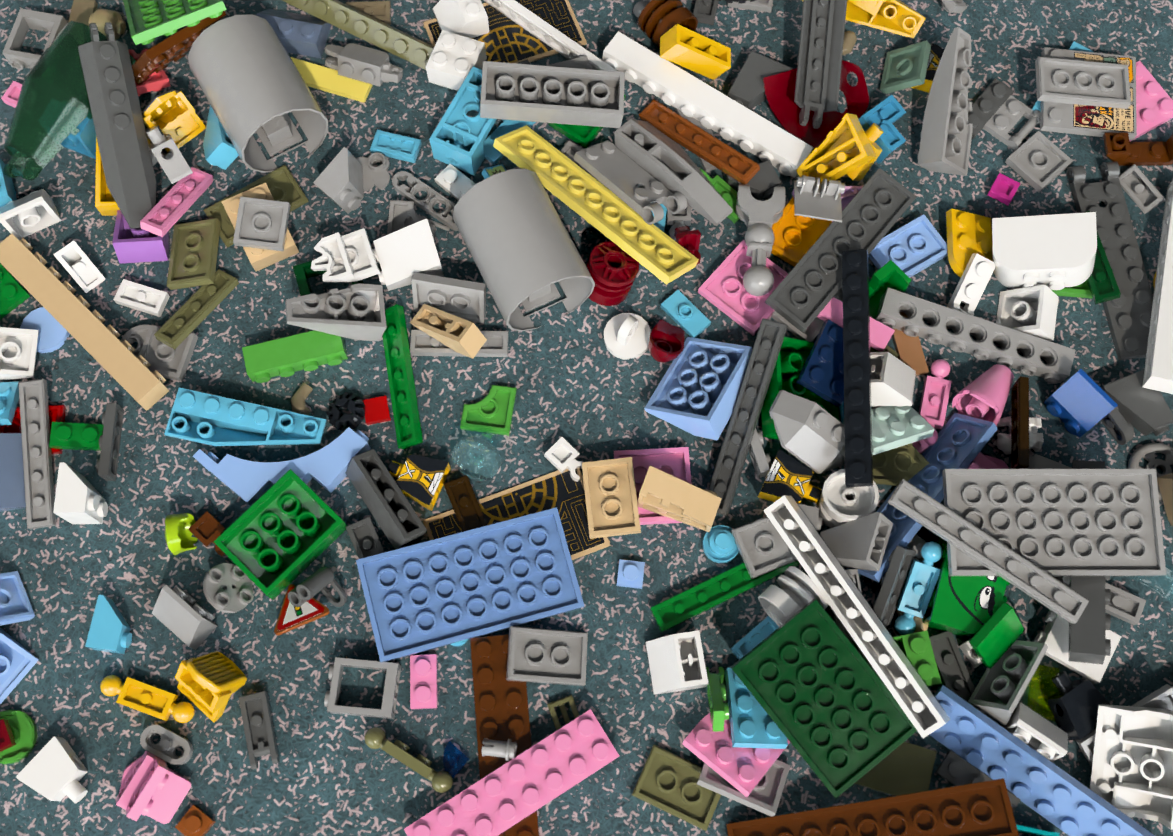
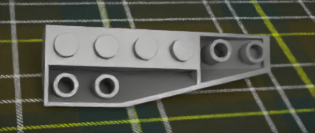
[614,119,733,226]

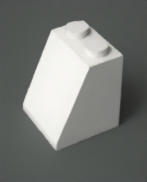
[372,219,443,291]

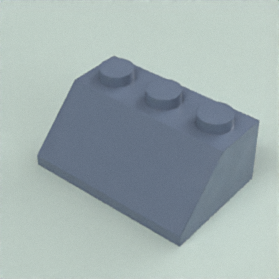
[256,9,332,59]
[0,433,26,512]

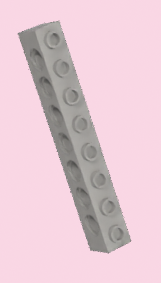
[875,288,1076,384]

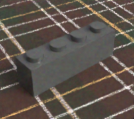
[346,449,427,550]

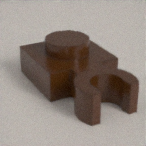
[188,511,226,556]

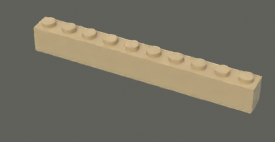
[0,234,169,411]

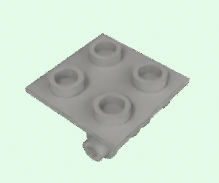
[794,175,845,222]

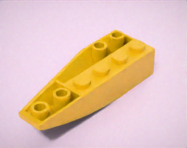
[801,0,926,39]

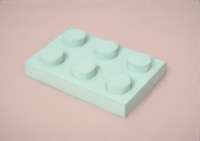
[843,406,935,455]

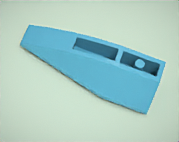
[164,387,327,446]

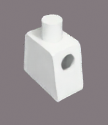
[16,736,88,803]

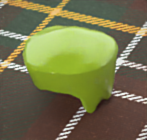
[165,513,198,555]

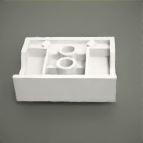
[1090,704,1173,830]

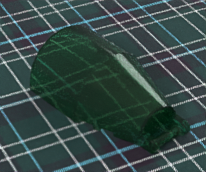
[4,21,136,180]

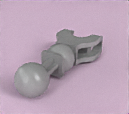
[736,184,786,296]

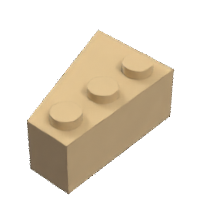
[638,466,722,533]

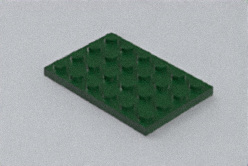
[730,599,917,799]

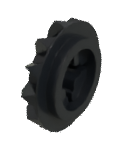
[326,392,365,431]

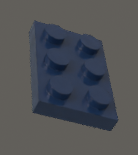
[797,319,844,407]

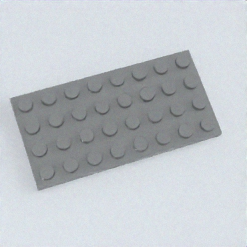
[942,469,1166,576]

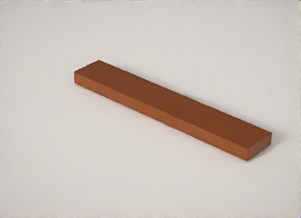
[639,99,760,185]

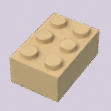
[221,182,299,271]

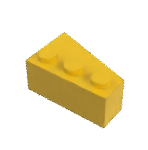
[796,113,876,185]

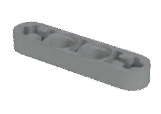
[392,171,459,231]

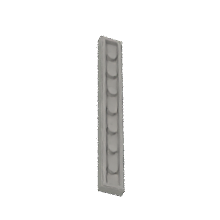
[887,479,1089,624]

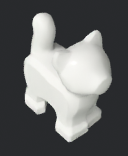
[993,416,1044,455]

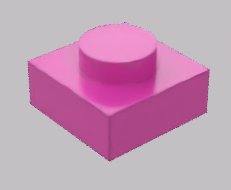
[987,173,1021,205]

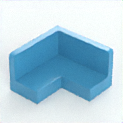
[858,95,906,164]

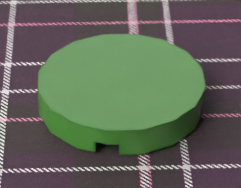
[0,709,37,764]

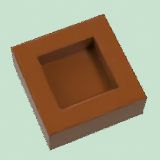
[175,804,216,836]

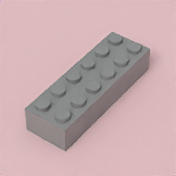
[480,61,625,128]

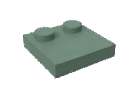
[880,40,931,94]

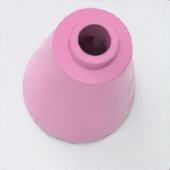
[952,364,1014,426]

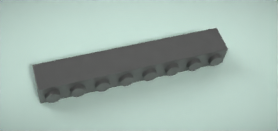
[1068,460,1111,665]

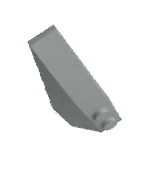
[917,27,973,176]

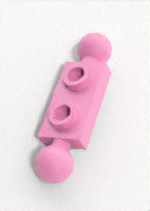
[919,359,952,446]

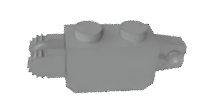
[325,43,403,87]

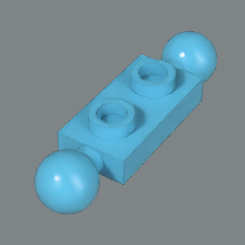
[894,541,943,635]

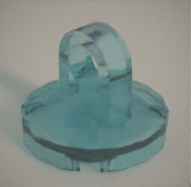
[452,432,502,481]

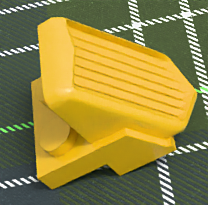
[175,651,247,723]

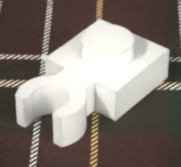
[544,437,582,482]

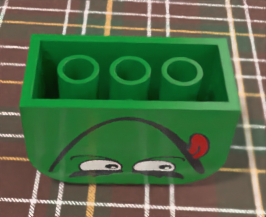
[923,537,1010,636]

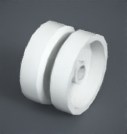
[818,469,879,528]

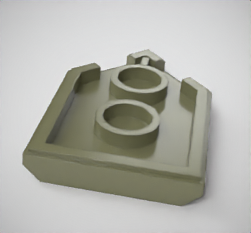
[873,443,929,486]

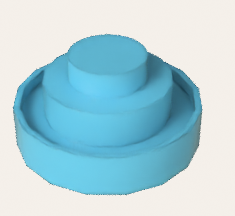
[702,525,739,563]

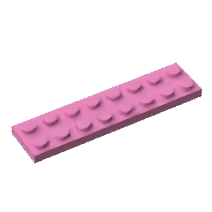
[404,709,619,836]

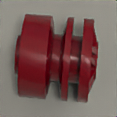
[586,241,639,306]

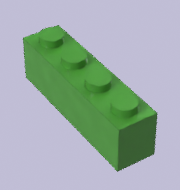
[242,330,348,383]

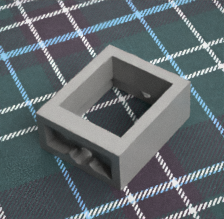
[2,8,68,73]
[324,657,402,719]

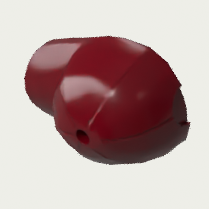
[648,320,685,363]

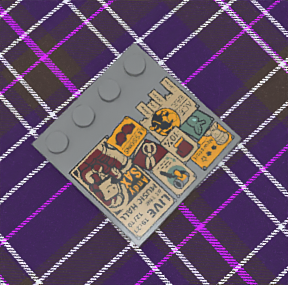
[1040,47,1137,140]

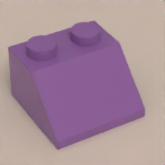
[112,210,170,264]

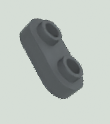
[1100,406,1134,445]

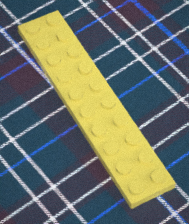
[493,125,699,285]

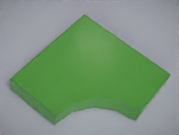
[460,385,517,436]

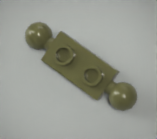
[364,727,453,793]

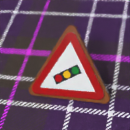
[274,584,330,636]

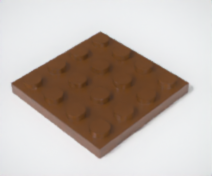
[132,11,227,85]

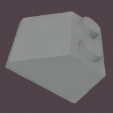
[313,147,364,214]

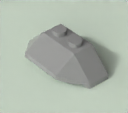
[769,390,845,474]

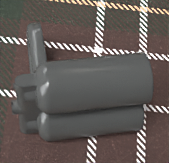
[288,566,347,607]

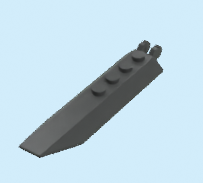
[794,0,847,129]
[78,22,156,229]

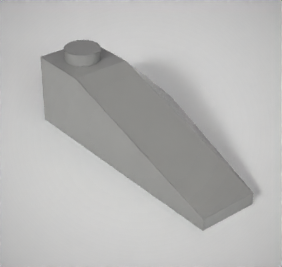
[285,283,387,341]

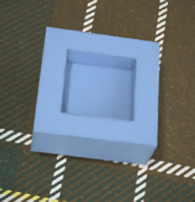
[617,559,645,589]

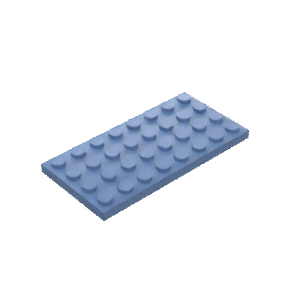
[356,507,584,663]

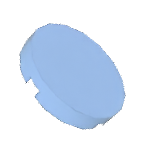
[20,307,70,353]

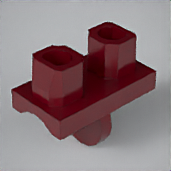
[674,226,701,265]

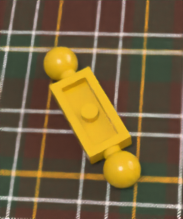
[100,675,195,723]

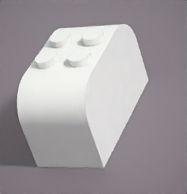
[992,212,1097,290]

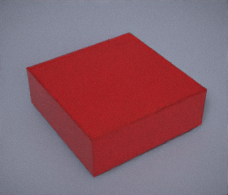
[363,395,391,425]

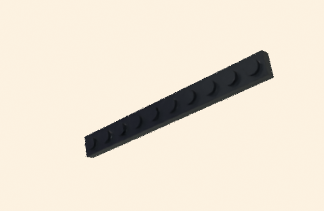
[842,248,873,487]

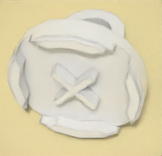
[604,313,651,360]

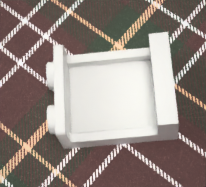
[1034,610,1121,684]

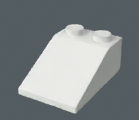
[0,327,39,380]

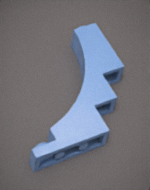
[193,427,371,506]

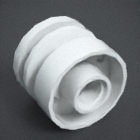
[758,566,829,627]

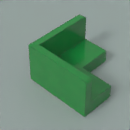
[869,260,911,319]

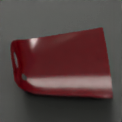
[763,60,869,149]

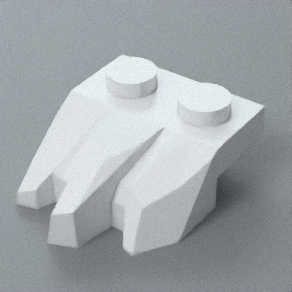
[311,228,380,282]

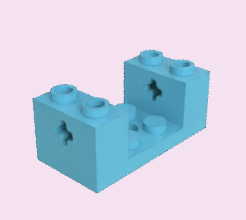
[429,66,504,176]

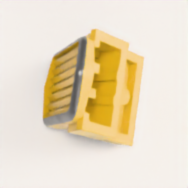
[143,90,206,153]

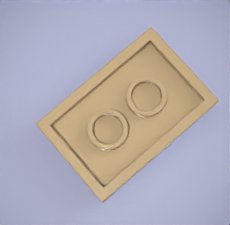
[582,457,641,539]

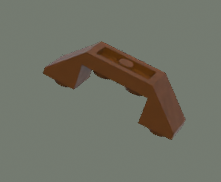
[1103,132,1173,166]

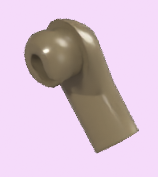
[842,31,857,55]
[291,382,313,415]

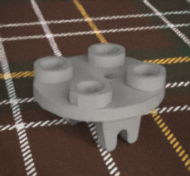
[203,563,254,613]

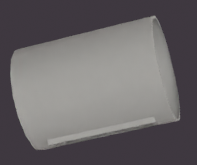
[188,14,328,173]
[452,168,595,331]

